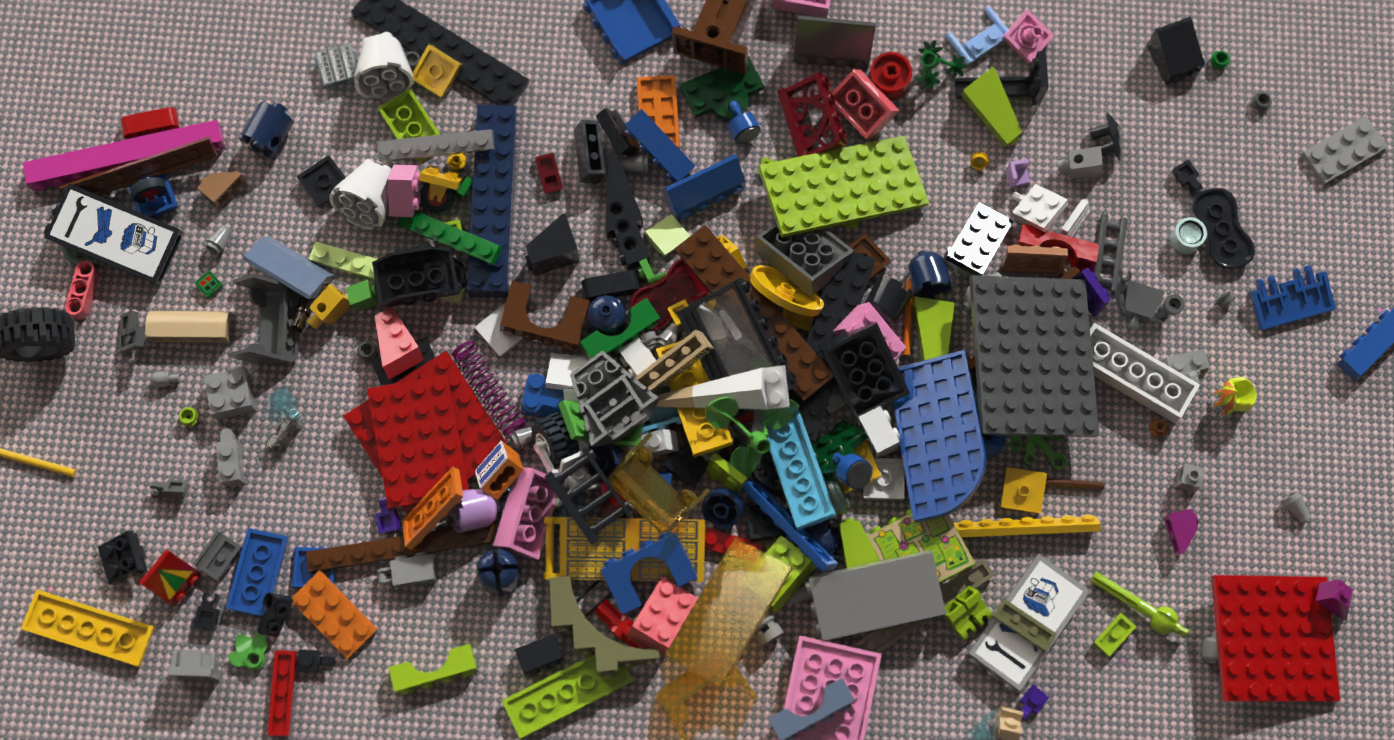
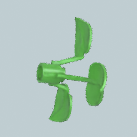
[705,397,800,478]

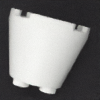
[354,32,414,102]
[329,159,392,230]

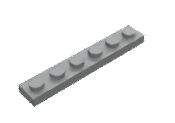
[377,129,495,162]

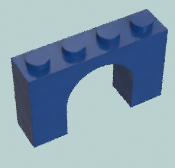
[600,530,698,615]

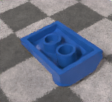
[521,374,564,418]

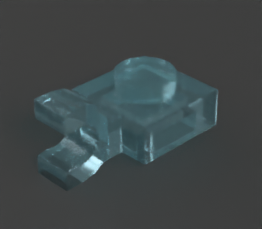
[268,385,301,421]

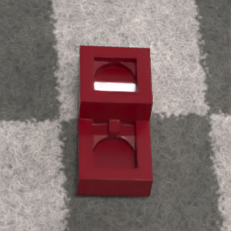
[535,152,563,194]

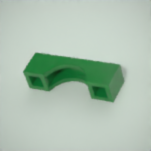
[579,298,660,360]

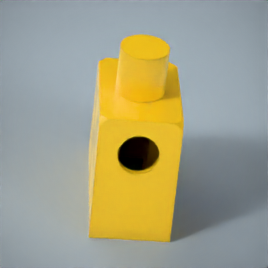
[307,284,351,329]

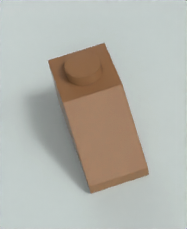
[197,171,245,209]

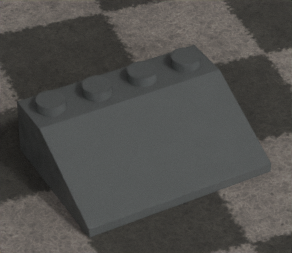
[793,15,876,70]
[755,223,854,296]

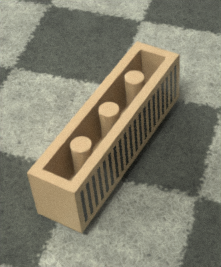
[634,330,714,394]

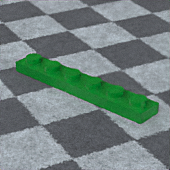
[397,211,503,266]

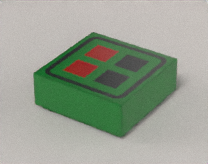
[194,270,223,299]

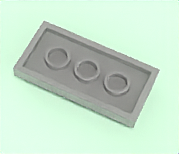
[1301,116,1388,185]

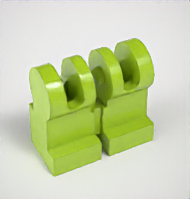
[942,586,993,641]

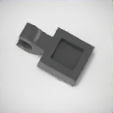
[150,479,189,499]

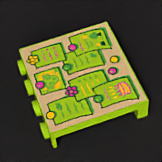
[868,509,976,584]

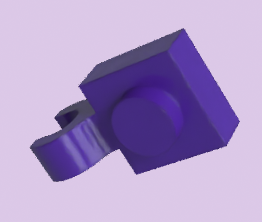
[376,497,401,534]
[1019,684,1050,722]

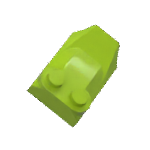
[377,88,441,163]

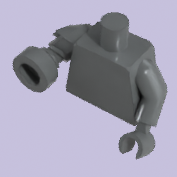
[1114,269,1185,330]

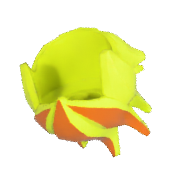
[1213,377,1257,416]

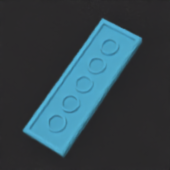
[759,408,837,531]

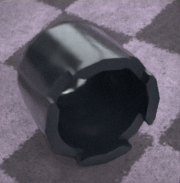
[865,275,914,324]

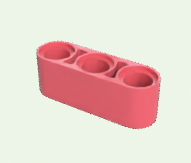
[65,260,100,320]

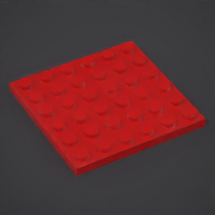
[343,351,508,515]
[1211,575,1341,702]

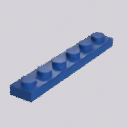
[742,481,838,571]

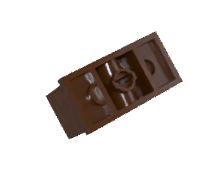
[672,0,756,75]

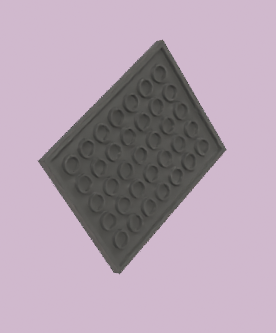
[969,275,1099,437]

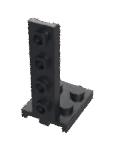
[954,51,1049,106]

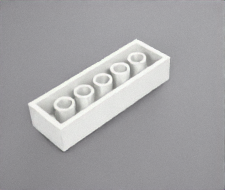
[1090,323,1200,423]

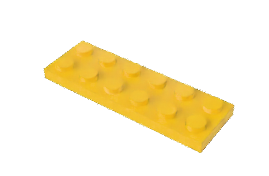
[656,341,733,457]
[21,589,156,667]

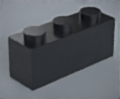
[574,120,606,184]

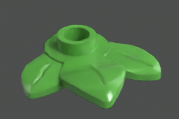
[228,633,268,671]

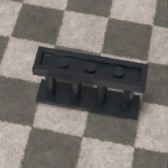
[544,448,633,545]

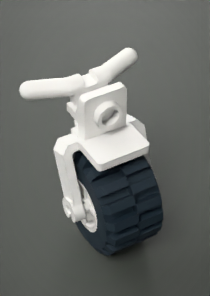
[531,412,601,507]

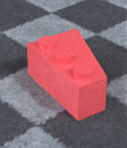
[375,306,424,380]

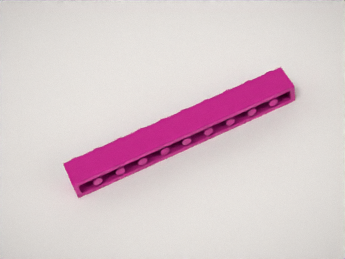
[23,120,225,191]

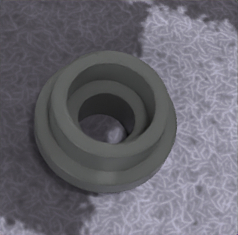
[1252,92,1272,111]
[357,341,378,361]

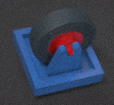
[128,173,179,218]

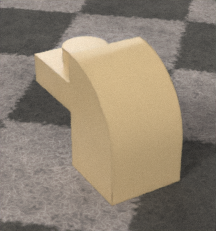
[993,707,1023,740]

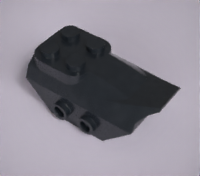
[372,245,467,307]

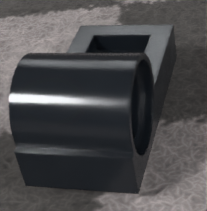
[257,592,294,637]

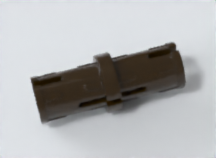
[290,296,315,333]

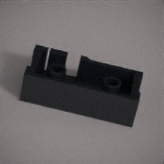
[596,108,641,157]

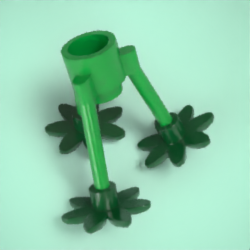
[916,40,968,90]

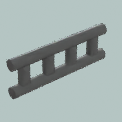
[1093,214,1128,293]

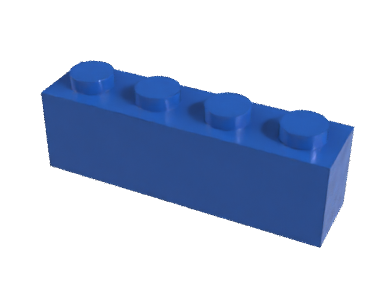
[624,109,695,182]
[1336,308,1394,381]

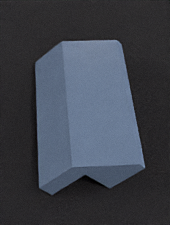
[242,236,335,299]

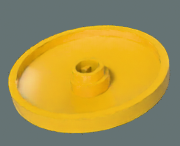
[749,265,824,316]

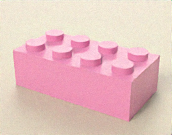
[493,467,558,560]

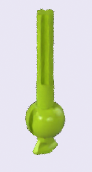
[1090,571,1190,639]

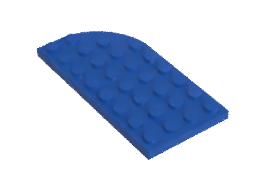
[893,350,987,523]

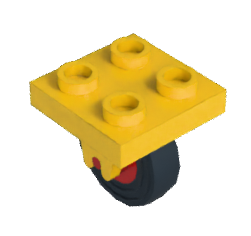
[418,166,464,213]

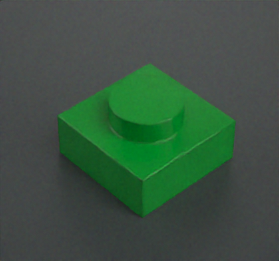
[455,176,473,200]

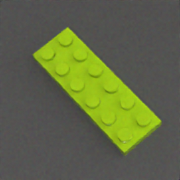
[502,653,633,739]

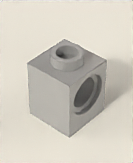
[1175,464,1205,493]

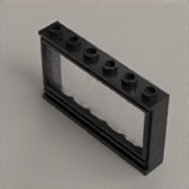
[676,278,798,421]

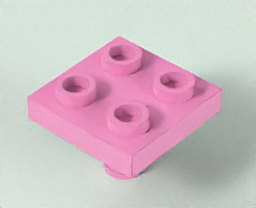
[1002,9,1054,64]

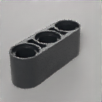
[581,270,641,302]

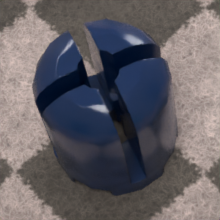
[476,549,521,596]

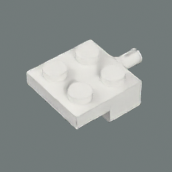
[1011,184,1068,232]

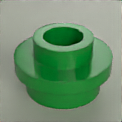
[1210,51,1230,69]

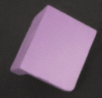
[1006,159,1030,188]

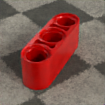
[120,107,180,140]

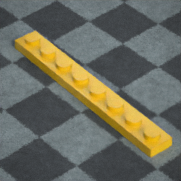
[954,514,1101,537]

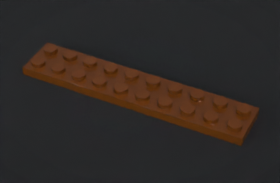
[674,225,834,402]

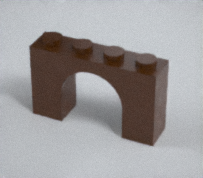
[500,281,590,351]

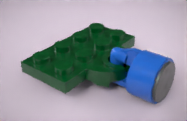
[679,56,765,144]
[812,419,872,489]

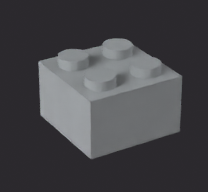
[204,367,256,420]

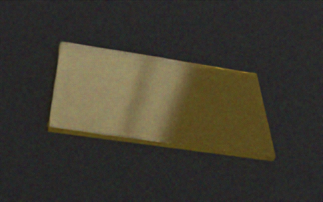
[665,538,793,688]

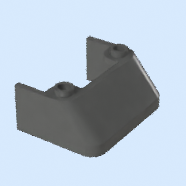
[228,273,301,363]

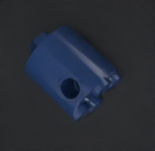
[238,102,294,159]

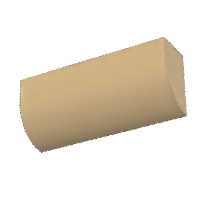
[145,311,232,343]

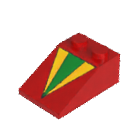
[139,549,201,607]

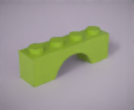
[388,644,478,696]

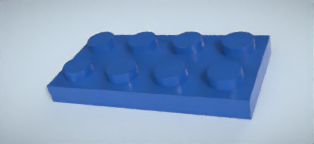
[226,528,289,617]

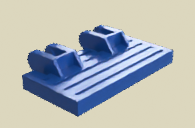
[1249,265,1336,330]

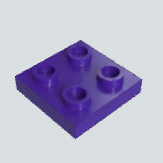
[1076,268,1111,317]

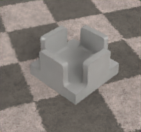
[168,650,221,681]

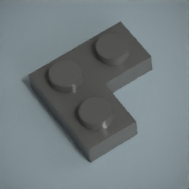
[117,311,146,354]

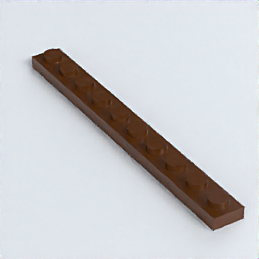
[306,520,501,573]

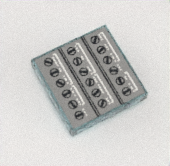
[314,42,358,89]

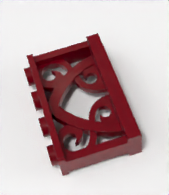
[777,72,847,157]

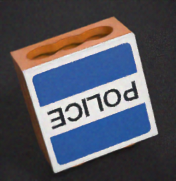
[475,441,524,500]

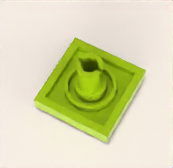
[706,453,747,494]

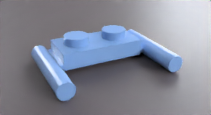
[945,6,1009,66]

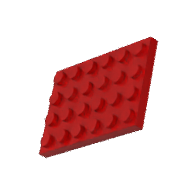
[367,374,469,509]

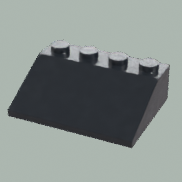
[817,322,910,421]

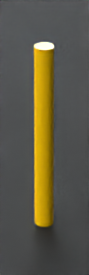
[0,448,77,477]

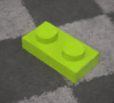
[1093,613,1136,657]

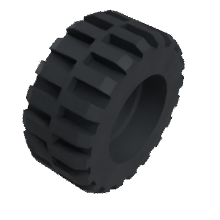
[0,307,75,362]

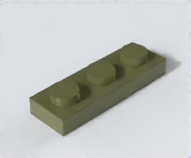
[992,599,1057,652]

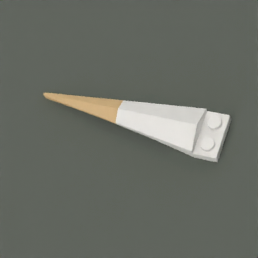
[656,365,790,409]

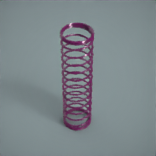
[452,341,526,436]

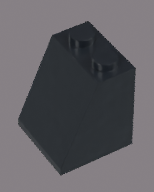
[1146,16,1205,85]
[524,214,579,276]

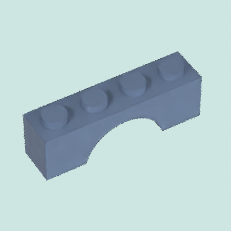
[767,678,855,740]

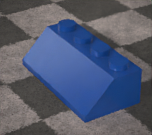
[665,154,746,220]

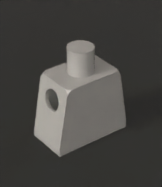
[1057,146,1103,179]

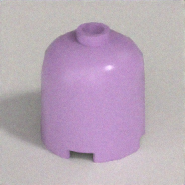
[449,489,500,533]

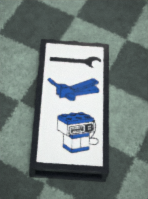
[44,184,184,287]

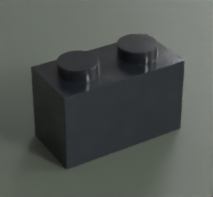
[514,634,564,676]

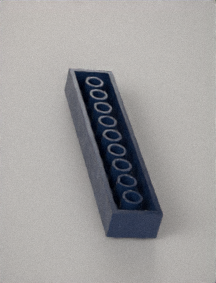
[467,105,518,298]

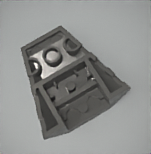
[570,350,660,448]

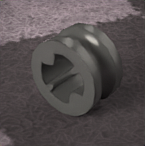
[1215,290,1236,309]

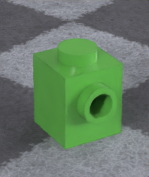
[346,280,379,312]

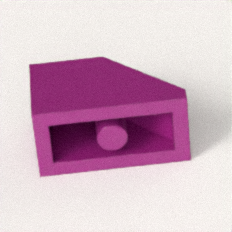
[1164,509,1199,557]
[1315,579,1353,621]

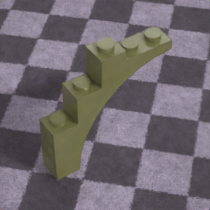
[549,576,661,679]

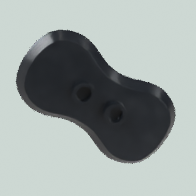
[1192,188,1255,269]

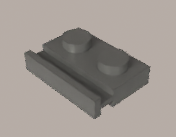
[193,530,242,582]

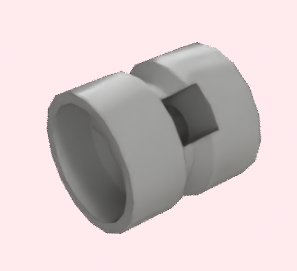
[746,608,784,647]

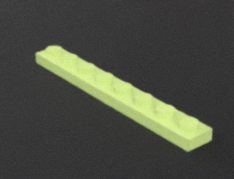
[309,241,466,305]

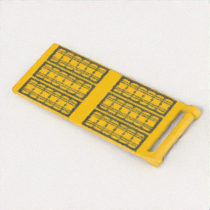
[543,516,705,582]

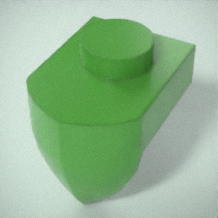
[637,259,667,285]

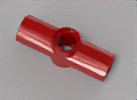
[594,599,647,649]

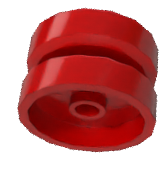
[868,52,912,101]

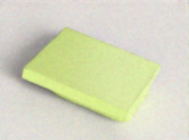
[645,214,690,256]

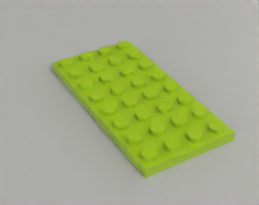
[758,136,929,238]

